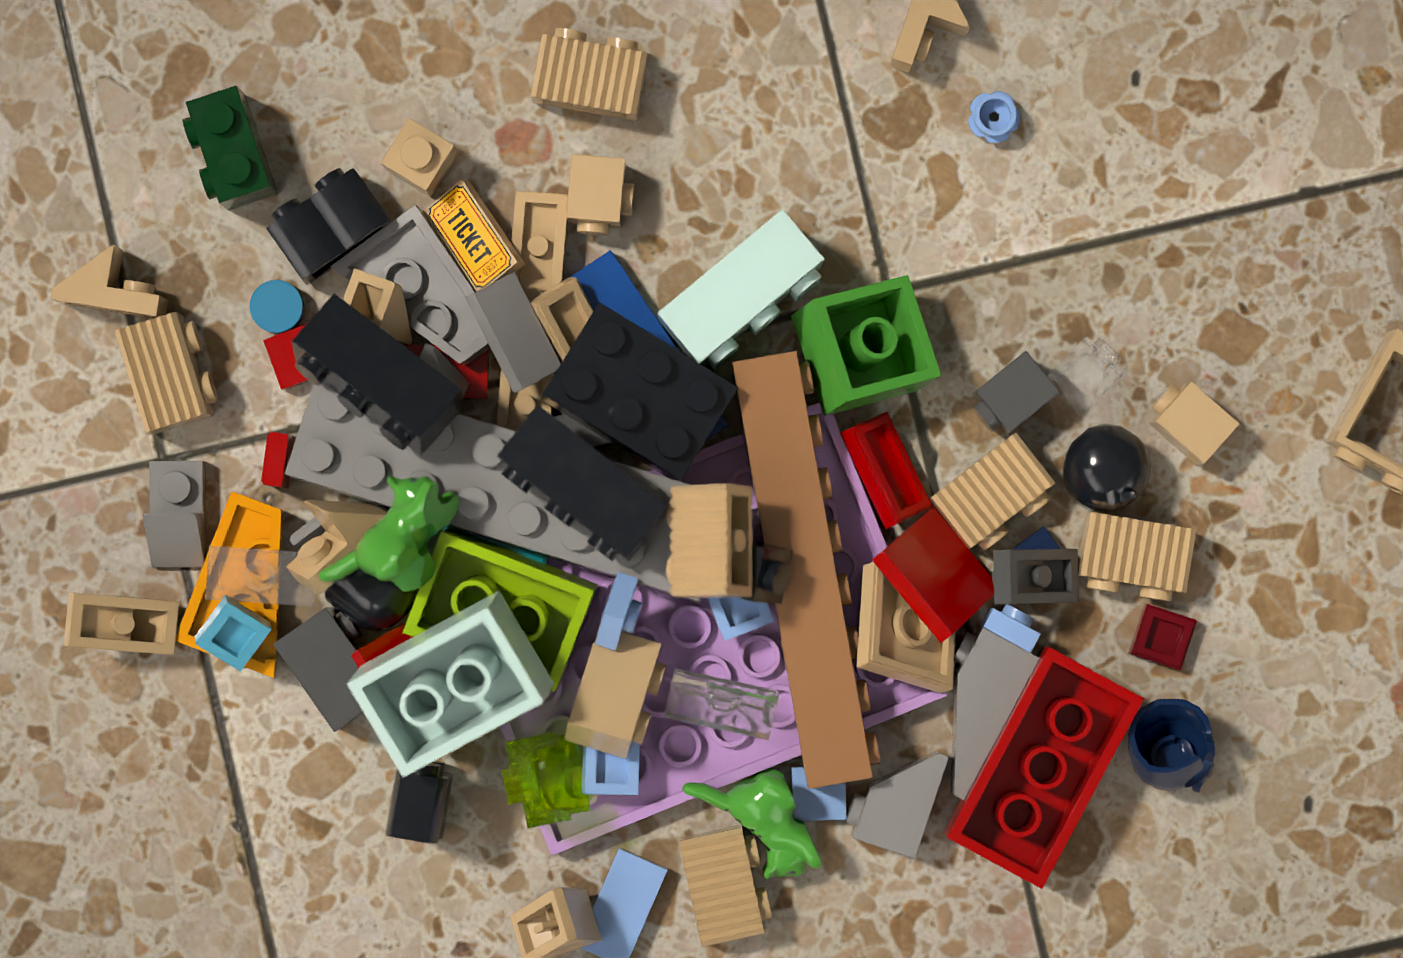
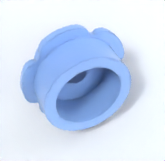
[968,91,1020,143]

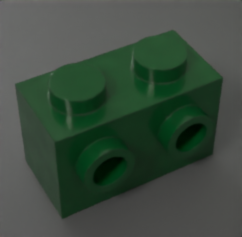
[182,85,278,211]

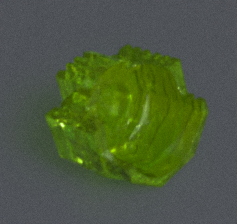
[501,731,591,829]

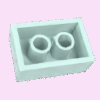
[657,209,824,370]
[347,591,554,777]

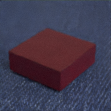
[1128,603,1197,670]

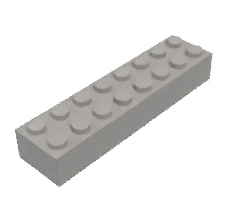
[285,382,702,604]

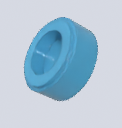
[249,280,305,334]

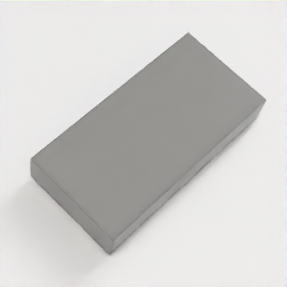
[465,272,561,393]

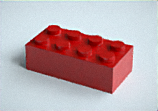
[942,646,1144,889]

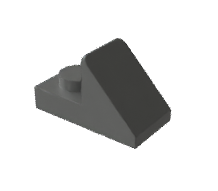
[992,549,1079,604]

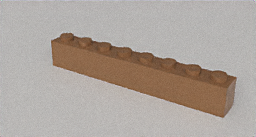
[732,351,880,789]

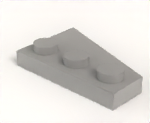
[330,205,490,366]

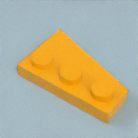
[175,491,284,678]

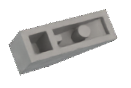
[950,627,1040,800]

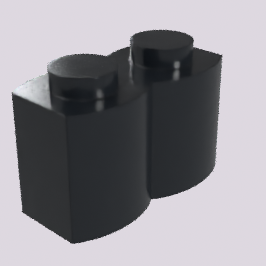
[266,168,391,285]
[385,760,453,843]

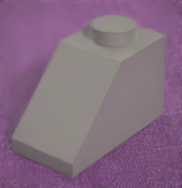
[846,751,949,859]

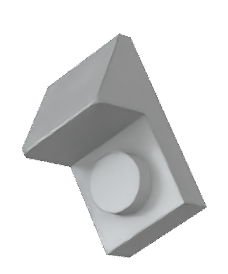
[143,461,206,568]

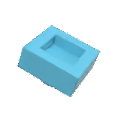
[195,595,272,672]

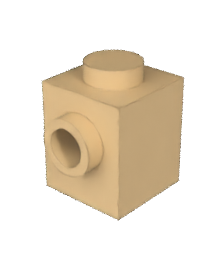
[566,154,634,236]

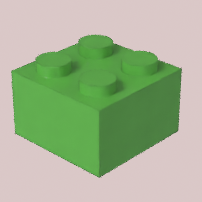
[791,275,941,416]

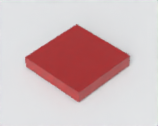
[872,507,994,643]

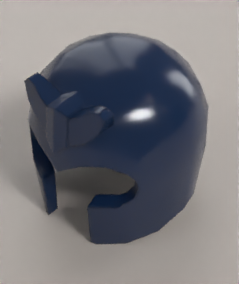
[1128,699,1215,793]

